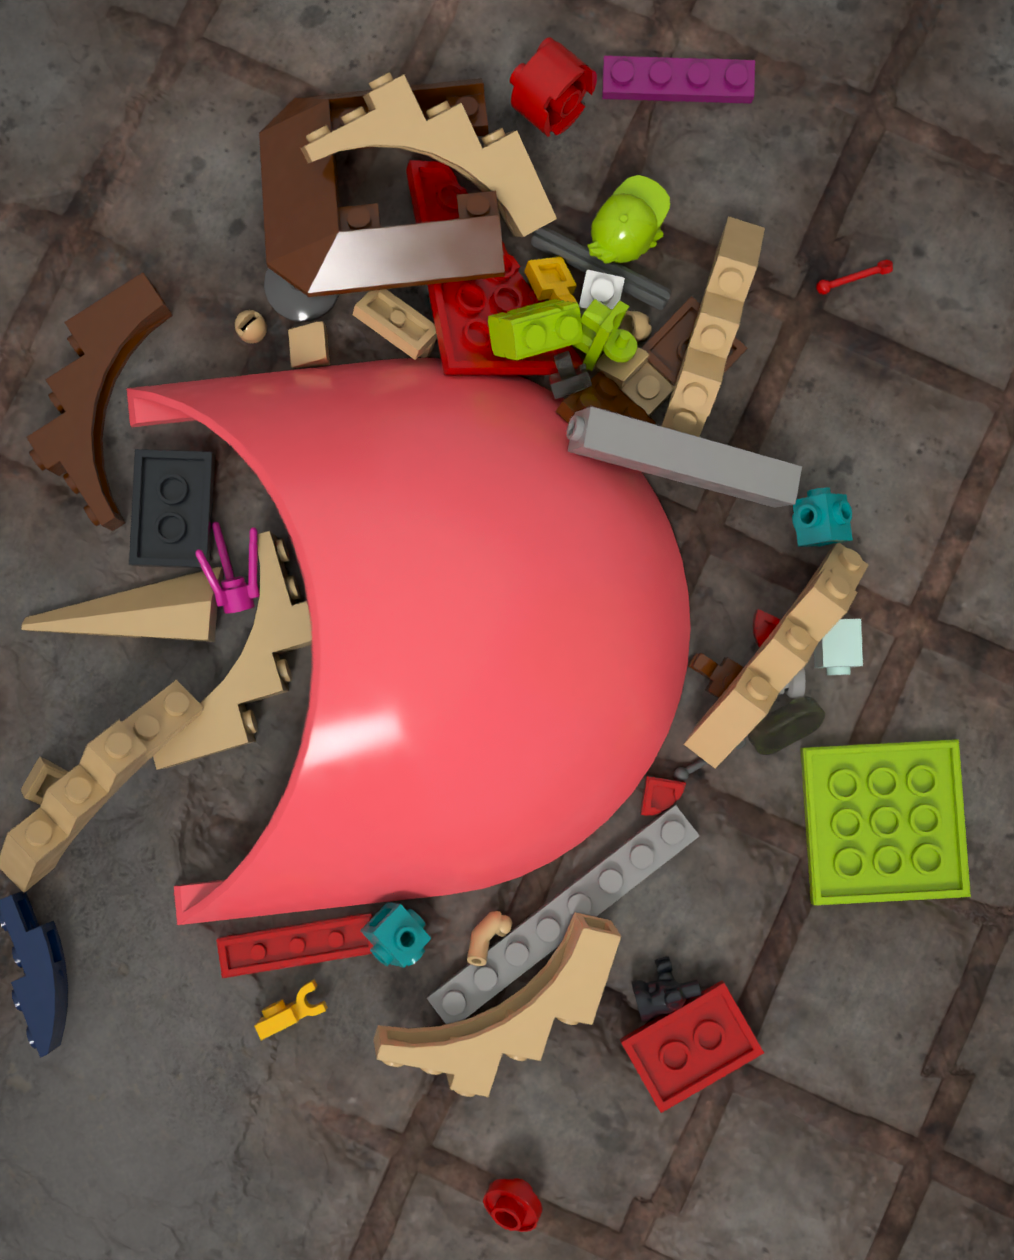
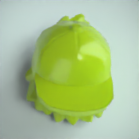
[588,175,670,264]

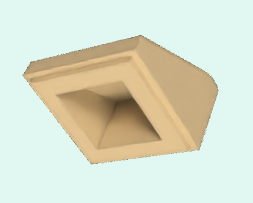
[288,321,330,369]
[21,757,68,805]

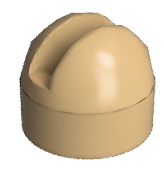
[235,310,267,343]
[619,311,652,342]

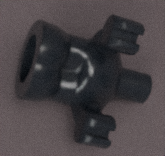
[631,956,702,1022]

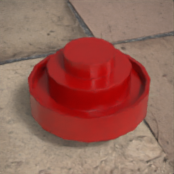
[483,1178,543,1232]

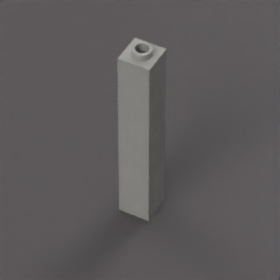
[566,407,802,508]

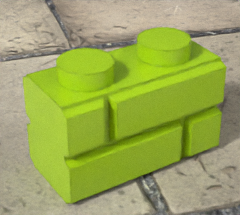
[488,299,583,360]

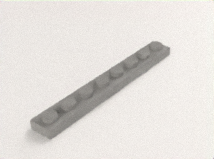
[427,804,699,1024]

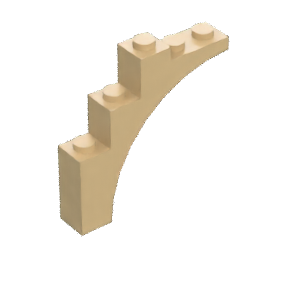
[300,72,557,237]
[661,216,765,437]
[153,531,312,769]
[684,543,868,768]
[0,680,204,893]
[374,912,621,1097]

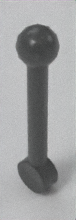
[674,738,746,782]

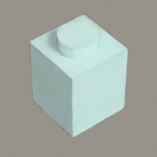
[814,619,863,675]

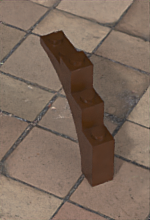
[26,272,173,531]

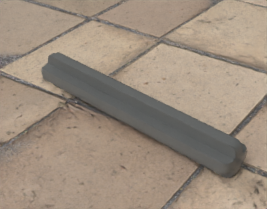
[531,226,671,310]

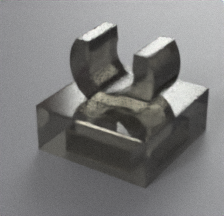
[549,350,593,399]

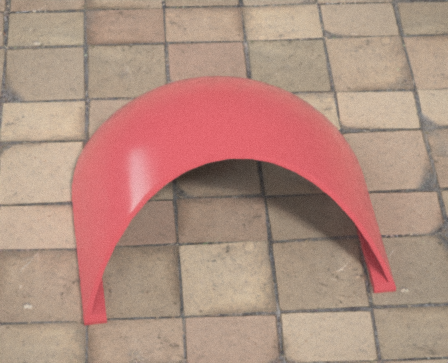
[126,358,691,925]

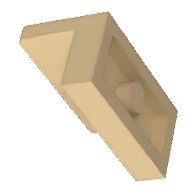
[353,289,437,360]

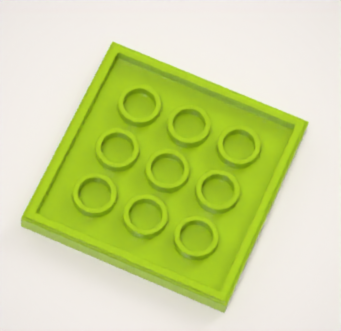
[800,739,971,905]

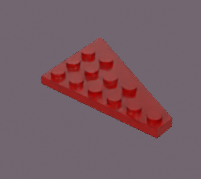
[406,160,588,375]

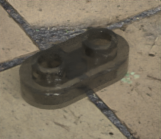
[748,696,825,755]

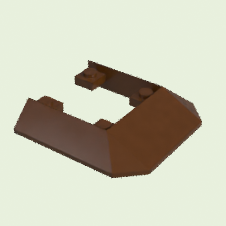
[259,78,505,297]

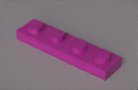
[602,56,755,104]

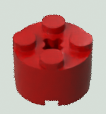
[509,37,597,137]

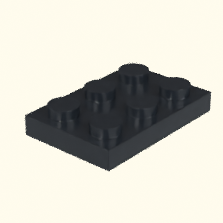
[129,449,215,569]

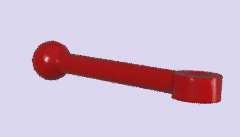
[816,260,893,295]

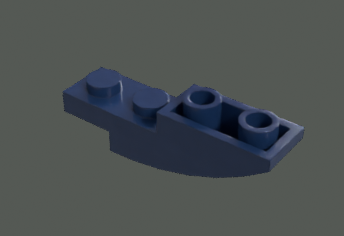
[0,891,68,1057]

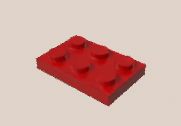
[620,980,764,1113]

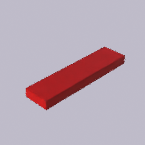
[216,912,374,978]

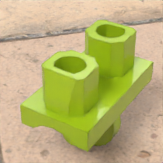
[573,299,637,371]

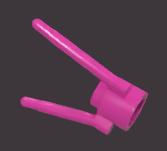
[195,522,260,614]

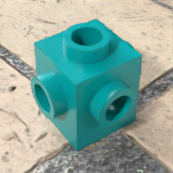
[792,487,853,547]
[360,902,431,968]

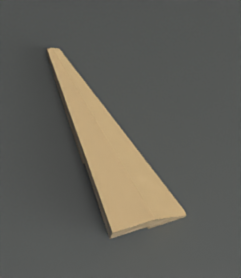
[21,567,224,642]

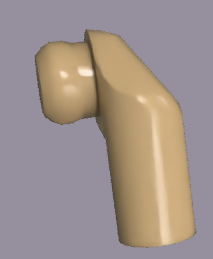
[467,911,512,966]

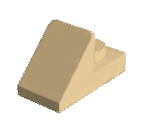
[594,347,674,416]

